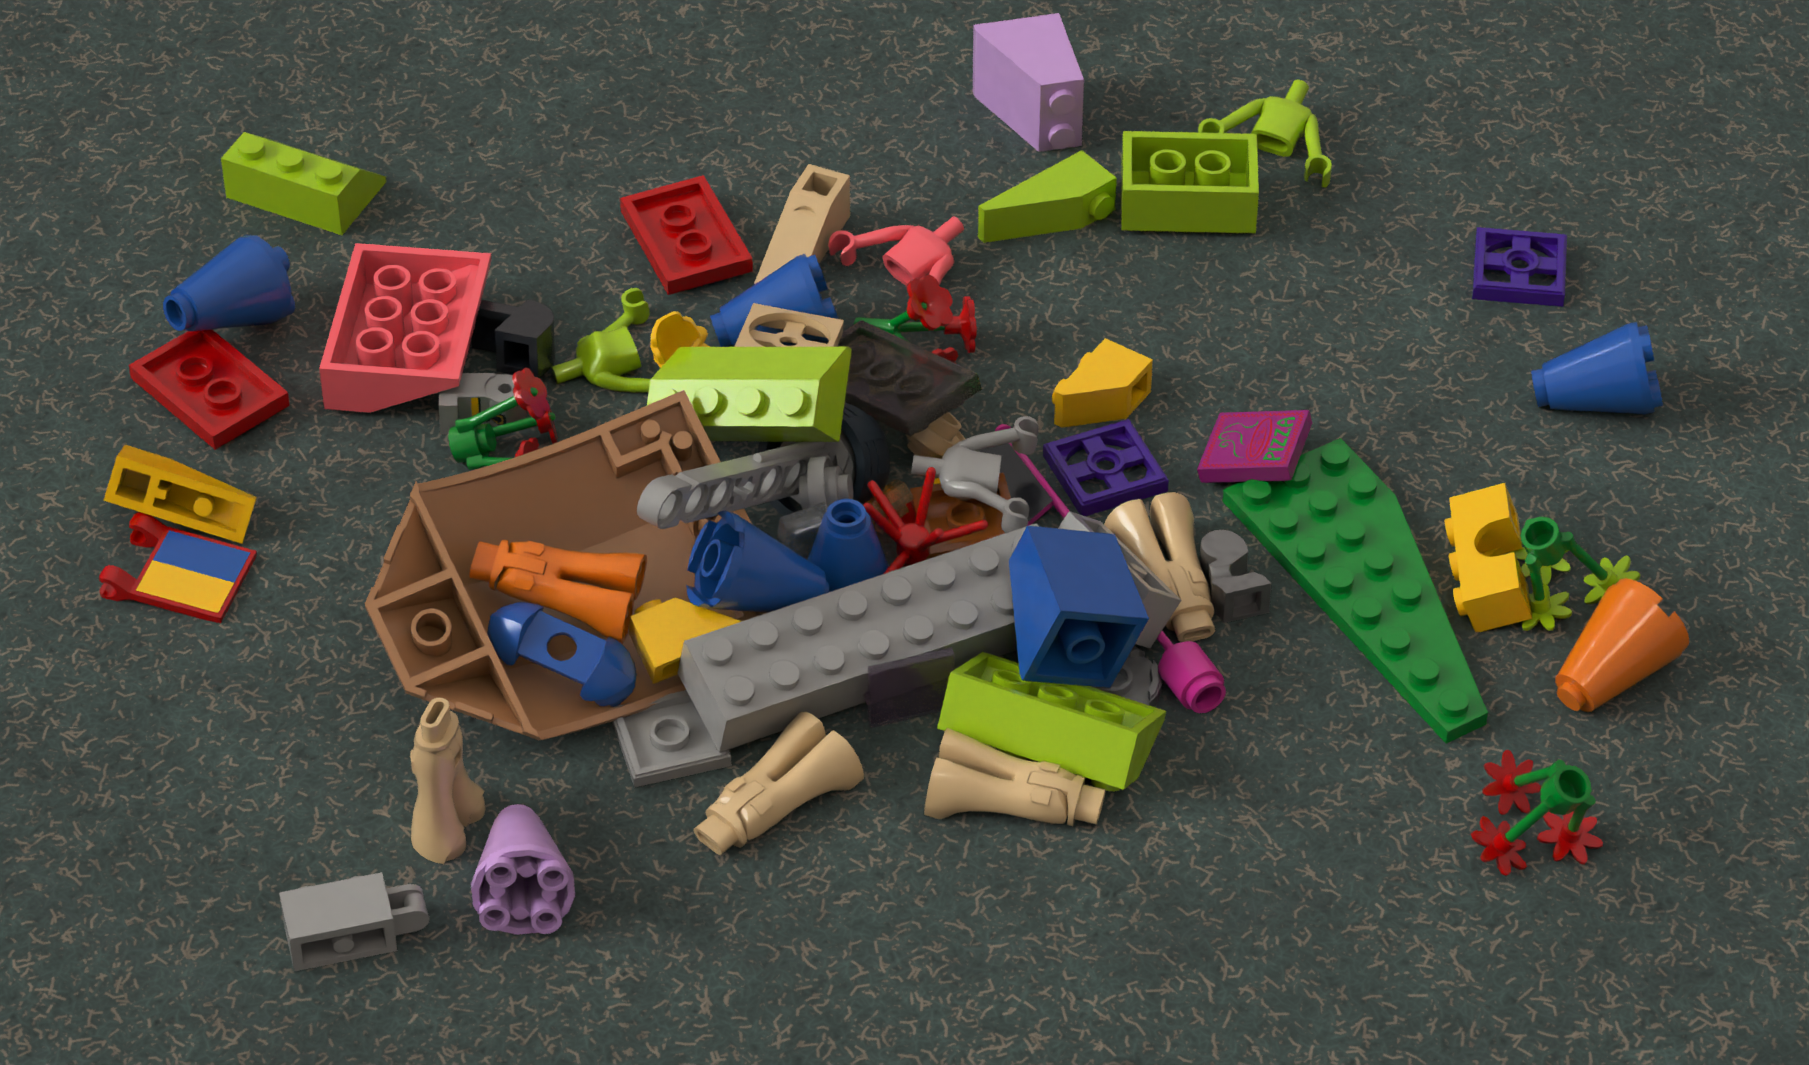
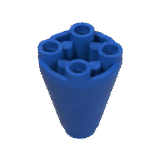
[163,235,295,331]
[710,254,839,347]
[1531,322,1663,414]
[808,499,889,592]

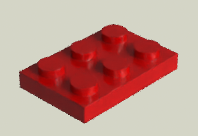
[620,175,753,295]
[129,330,290,450]

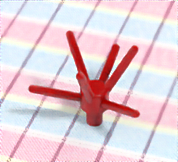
[863,467,989,574]

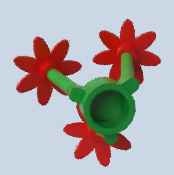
[1471,750,1603,876]

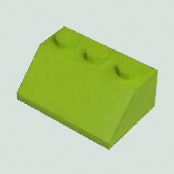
[221,132,386,235]

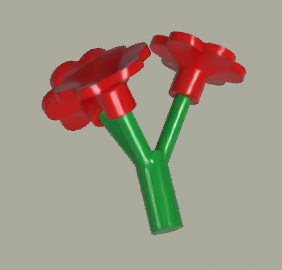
[853,275,977,396]

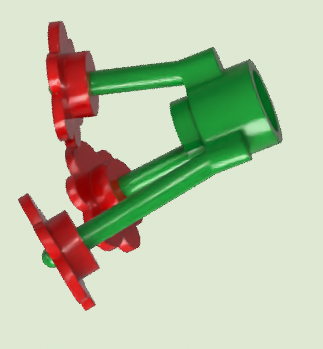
[448,368,558,470]

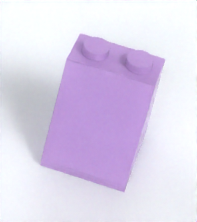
[973,13,1084,152]

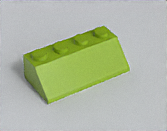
[647,347,852,442]
[937,652,1167,791]

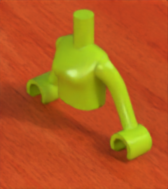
[1198,80,1332,188]
[551,288,650,393]

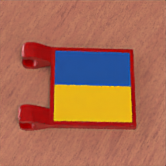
[99,512,257,623]

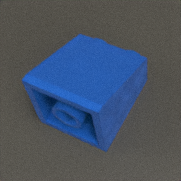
[1009,526,1149,688]

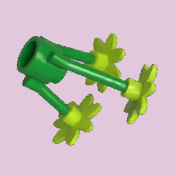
[1510,517,1641,631]

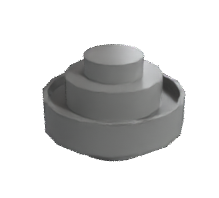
[799,456,853,527]

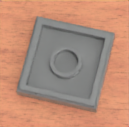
[612,690,732,788]

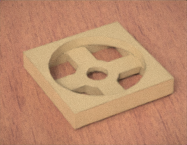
[734,303,844,347]

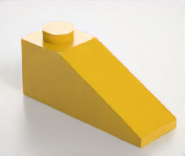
[103,445,257,544]

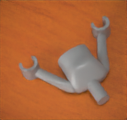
[911,416,1039,533]

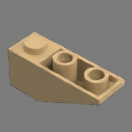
[754,164,850,284]

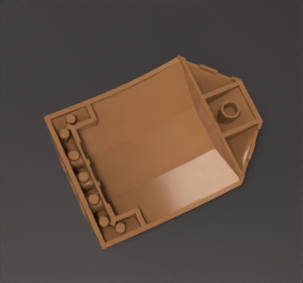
[365,390,766,740]

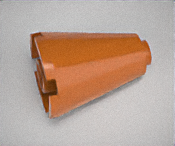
[1555,578,1689,712]

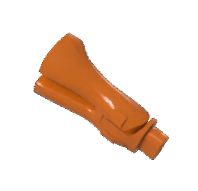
[469,540,647,645]

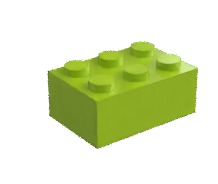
[1121,131,1259,233]

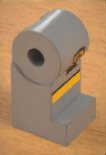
[439,373,527,435]

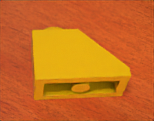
[629,597,742,684]

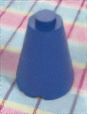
[686,510,829,613]

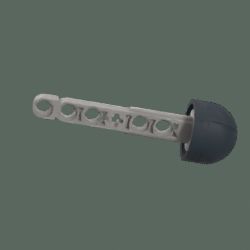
[637,403,890,529]

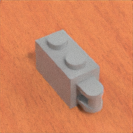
[279,872,429,971]

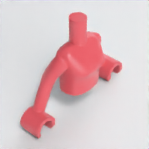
[828,216,964,286]

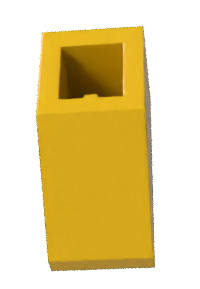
[1052,338,1153,428]

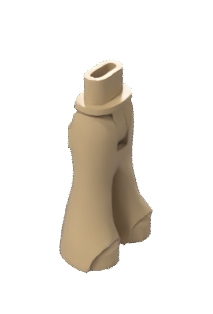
[1104,492,1215,642]
[410,698,486,864]
[694,712,864,855]
[924,728,1106,826]

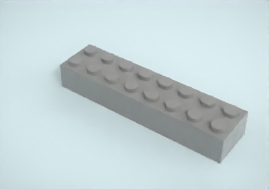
[677,523,1039,753]

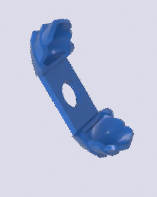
[487,602,637,707]

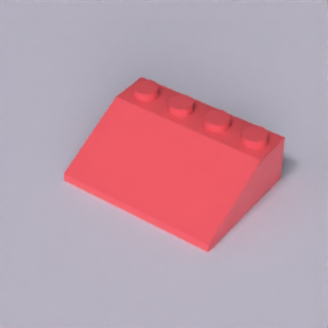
[319,243,492,413]

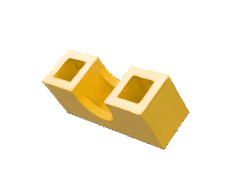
[1444,483,1532,632]

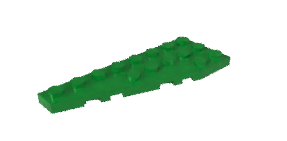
[1222,438,1488,744]

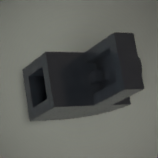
[472,299,555,378]

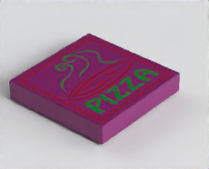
[1197,410,1312,483]

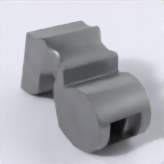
[1200,530,1271,623]

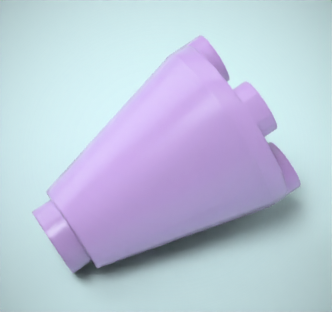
[471,804,575,935]

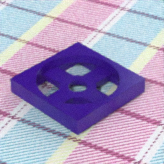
[1472,227,1567,307]
[1043,419,1169,516]

